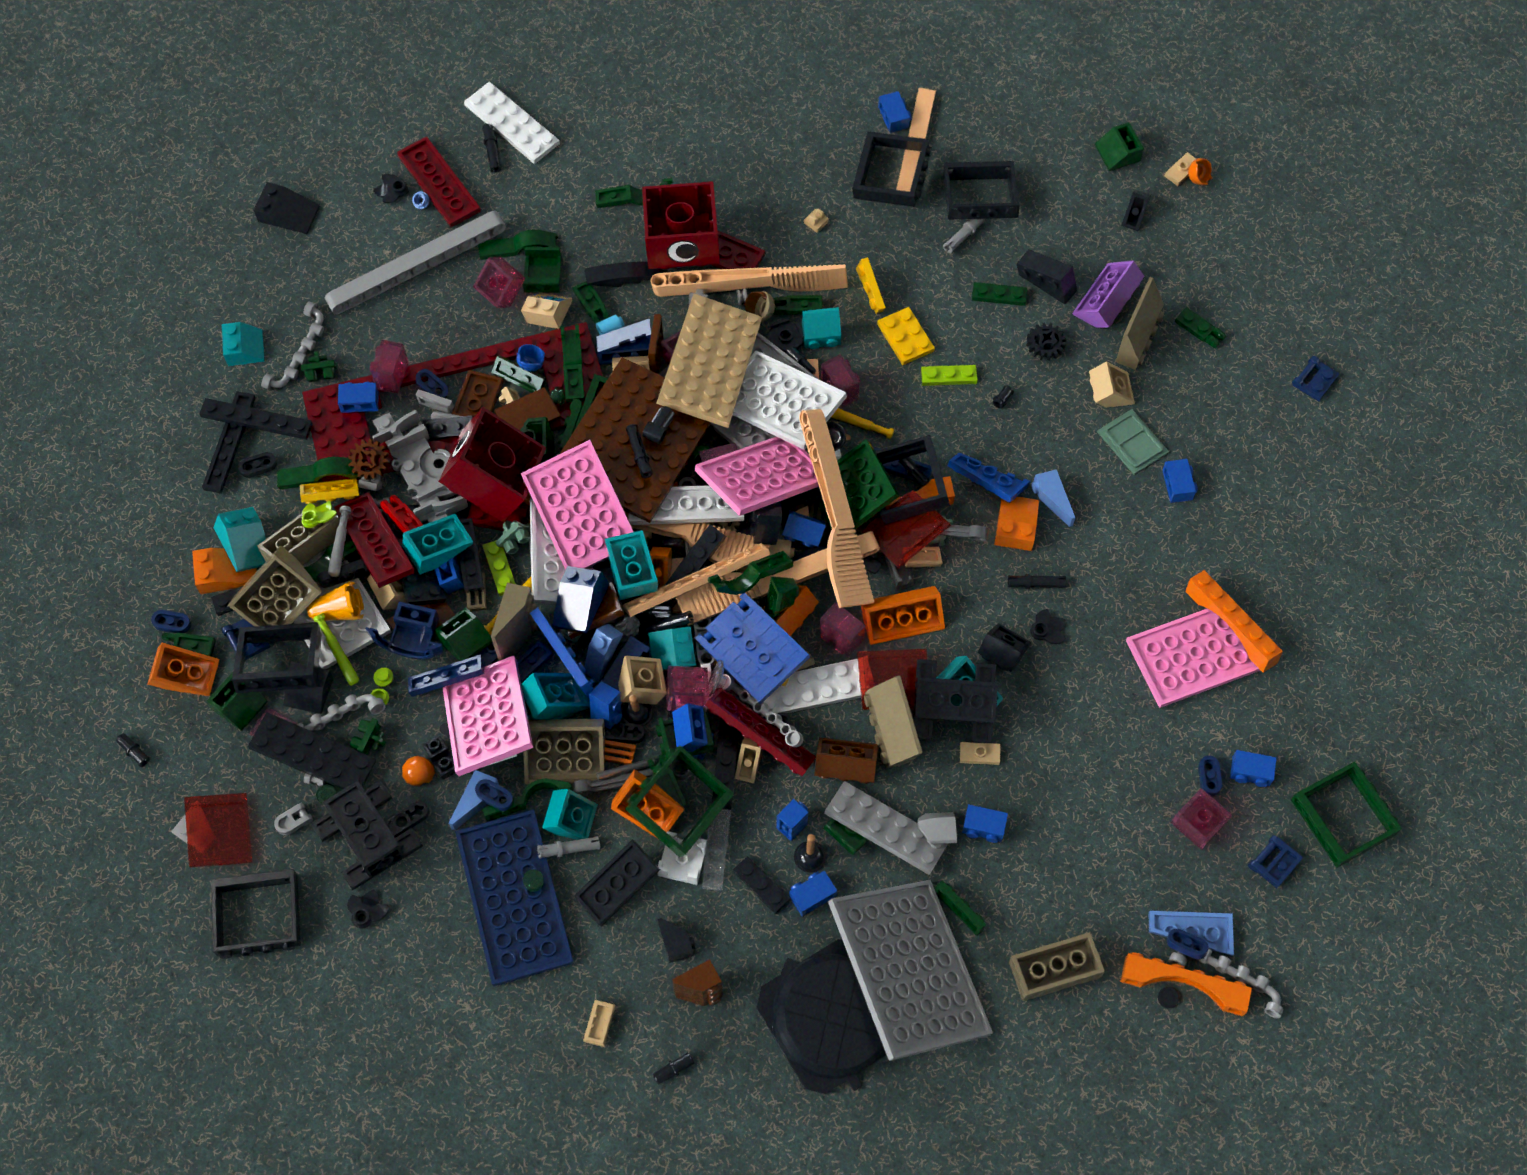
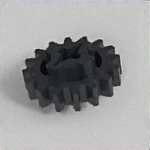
[1026,322,1066,361]

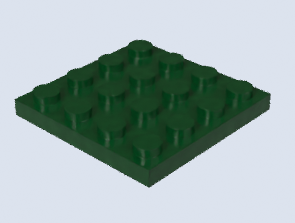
[817,439,899,530]

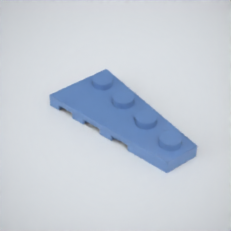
[1149,911,1234,956]

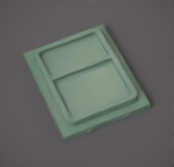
[1097,409,1169,475]

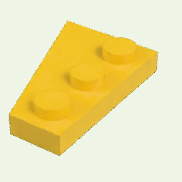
[856,257,886,314]

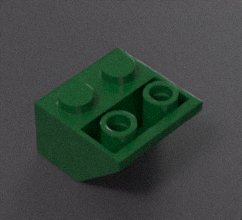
[1095,122,1144,171]
[435,607,493,661]
[206,672,268,731]

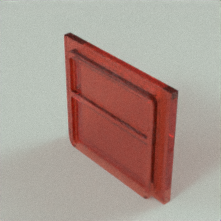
[862,490,951,569]
[857,649,927,710]
[184,793,252,868]

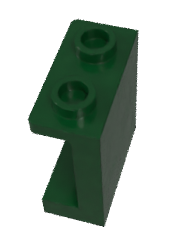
[522,246,561,293]
[655,708,714,760]

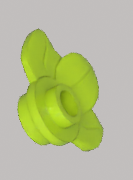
[301,501,337,528]

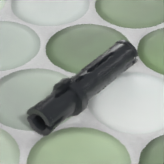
[482,124,501,173]
[626,424,653,478]
[1008,574,1067,589]
[638,611,694,639]

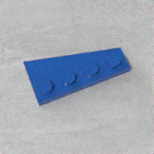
[948,453,1030,503]

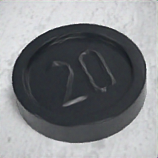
[1158,987,1179,1009]

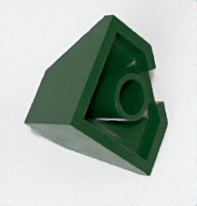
[520,417,554,458]
[764,576,799,619]

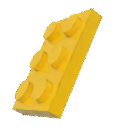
[877,307,935,365]
[300,478,359,504]

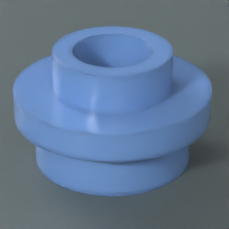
[412,192,430,210]

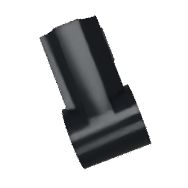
[642,406,675,444]

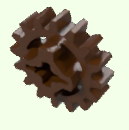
[348,439,390,481]

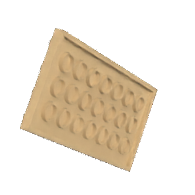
[656,293,762,428]

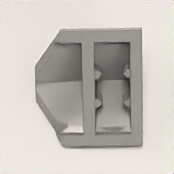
[917,812,957,844]

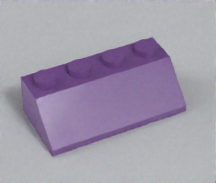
[1072,261,1144,328]

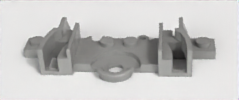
[372,410,468,523]

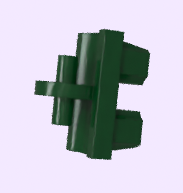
[301,351,337,382]
[350,718,386,755]

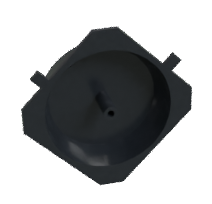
[756,939,887,1094]

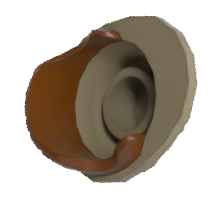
[745,291,776,322]

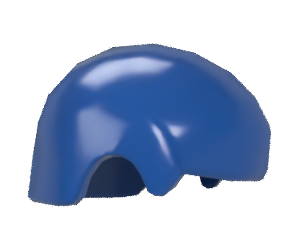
[516,344,545,372]

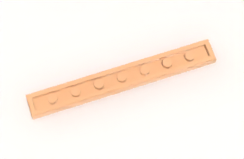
[897,88,936,192]
[623,543,770,617]

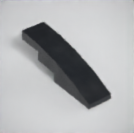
[584,262,660,287]

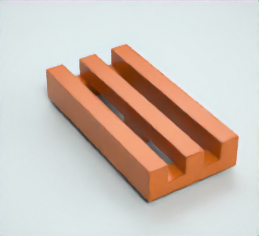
[605,740,636,765]

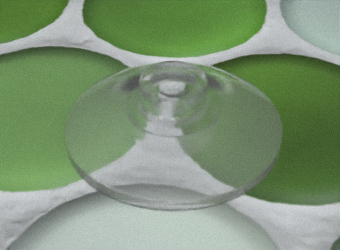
[706,660,727,698]

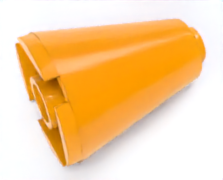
[307,581,364,621]

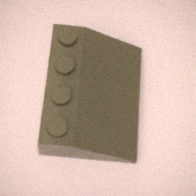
[1116,277,1165,370]
[228,546,322,627]
[491,583,539,661]
[864,675,922,769]
[523,719,605,784]

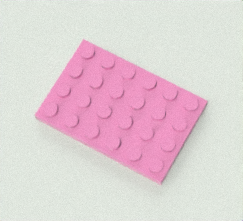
[695,436,819,516]
[521,440,634,570]
[1126,609,1261,708]
[443,655,533,776]

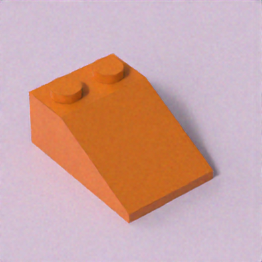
[994,496,1039,551]
[192,548,257,594]
[147,643,220,696]
[611,769,684,838]

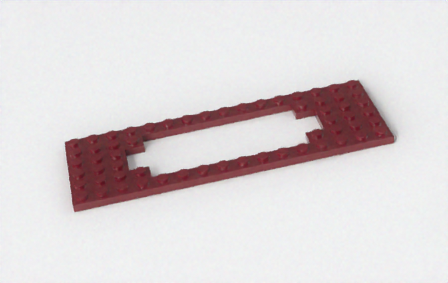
[302,322,602,482]

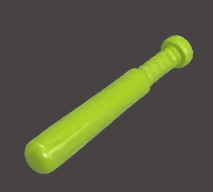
[313,613,359,686]

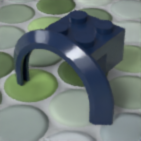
[365,601,444,659]

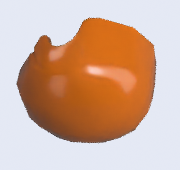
[1188,158,1212,185]
[402,756,435,786]

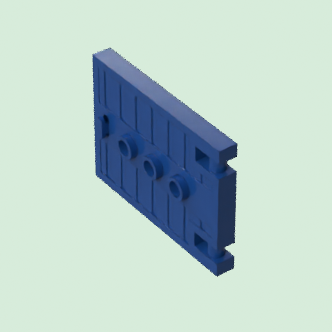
[695,593,810,705]
[530,607,596,700]

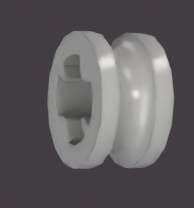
[737,288,747,305]

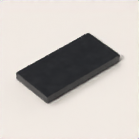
[574,839,660,926]

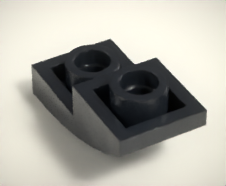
[422,735,456,780]

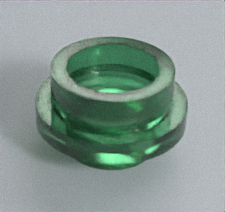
[551,386,566,405]

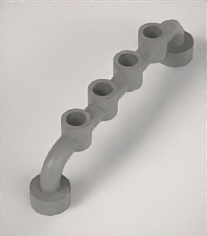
[261,301,324,390]
[717,674,803,747]
[296,694,386,731]
[1168,948,1284,1018]

